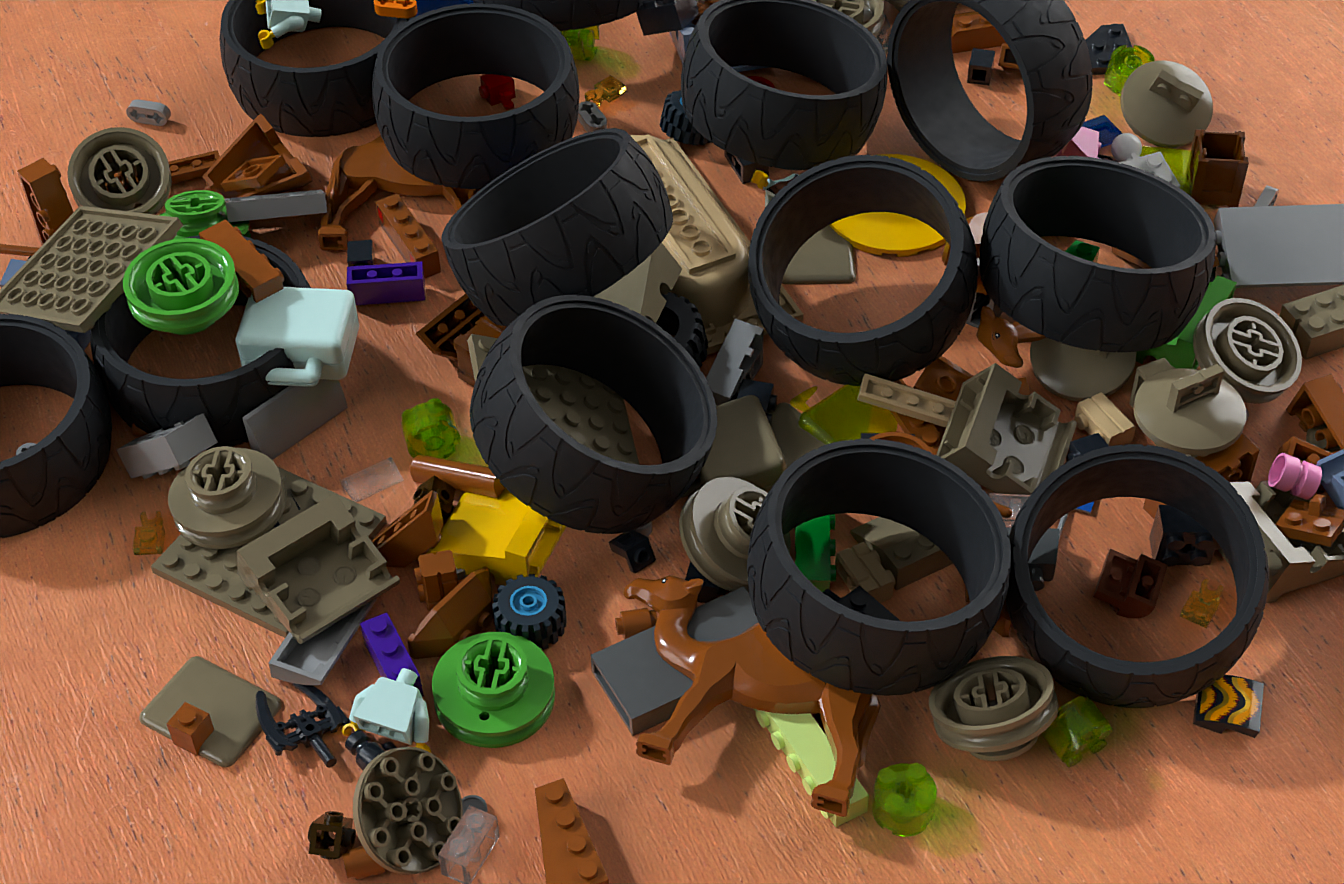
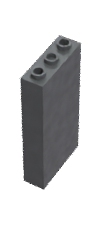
[591,586,758,736]

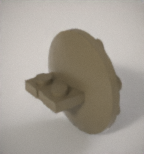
[1120,60,1213,148]
[1030,337,1136,402]
[1133,364,1247,457]
[353,747,463,875]

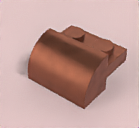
[1093,549,1168,618]

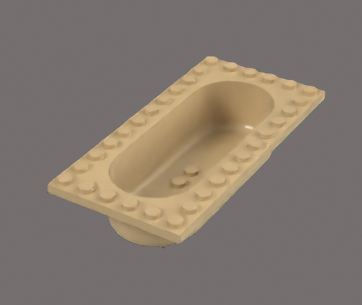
[630,134,803,355]

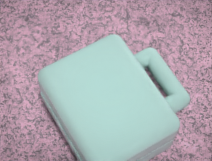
[235,287,359,387]

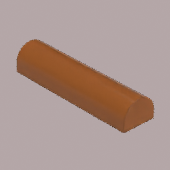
[410,454,505,498]

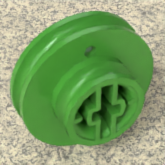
[160,190,251,240]
[123,238,239,335]
[432,632,555,748]

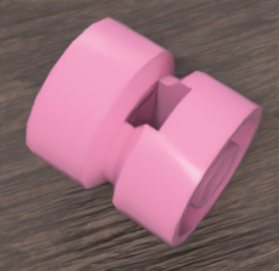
[1268,453,1322,500]

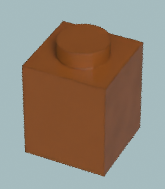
[167,702,214,756]

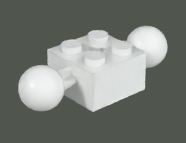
[1111,133,1181,188]

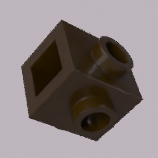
[413,475,456,519]
[308,811,356,859]

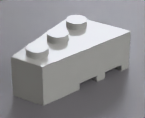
[706,319,764,406]
[117,414,218,479]

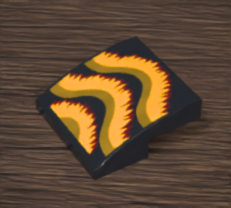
[1193,674,1264,738]

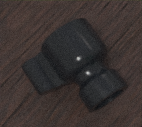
[345,730,398,770]

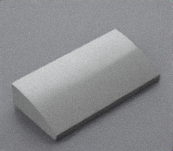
[225,189,327,222]
[242,379,348,460]
[269,599,376,685]

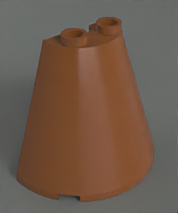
[202,114,313,199]

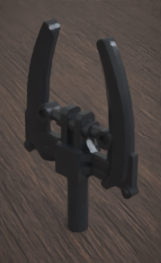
[256,683,350,768]

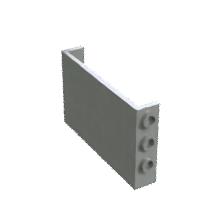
[1213,204,1344,292]

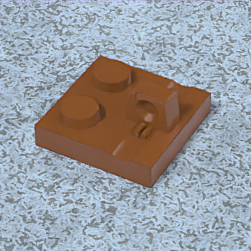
[221,154,286,192]
[913,356,973,401]
[1275,494,1344,547]

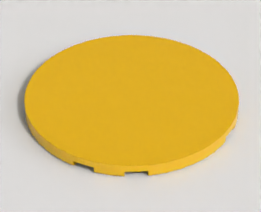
[830,154,966,257]

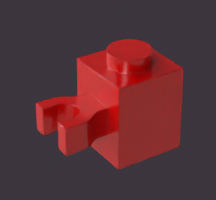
[479,74,516,110]

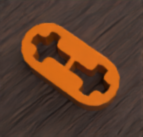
[374,0,418,18]

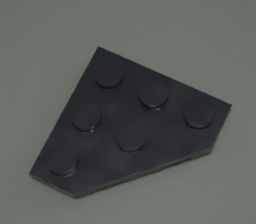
[1085,24,1139,75]

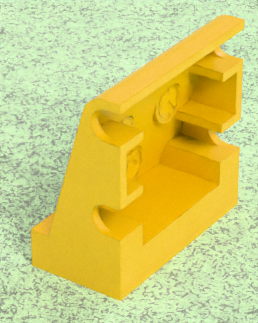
[426,488,567,586]

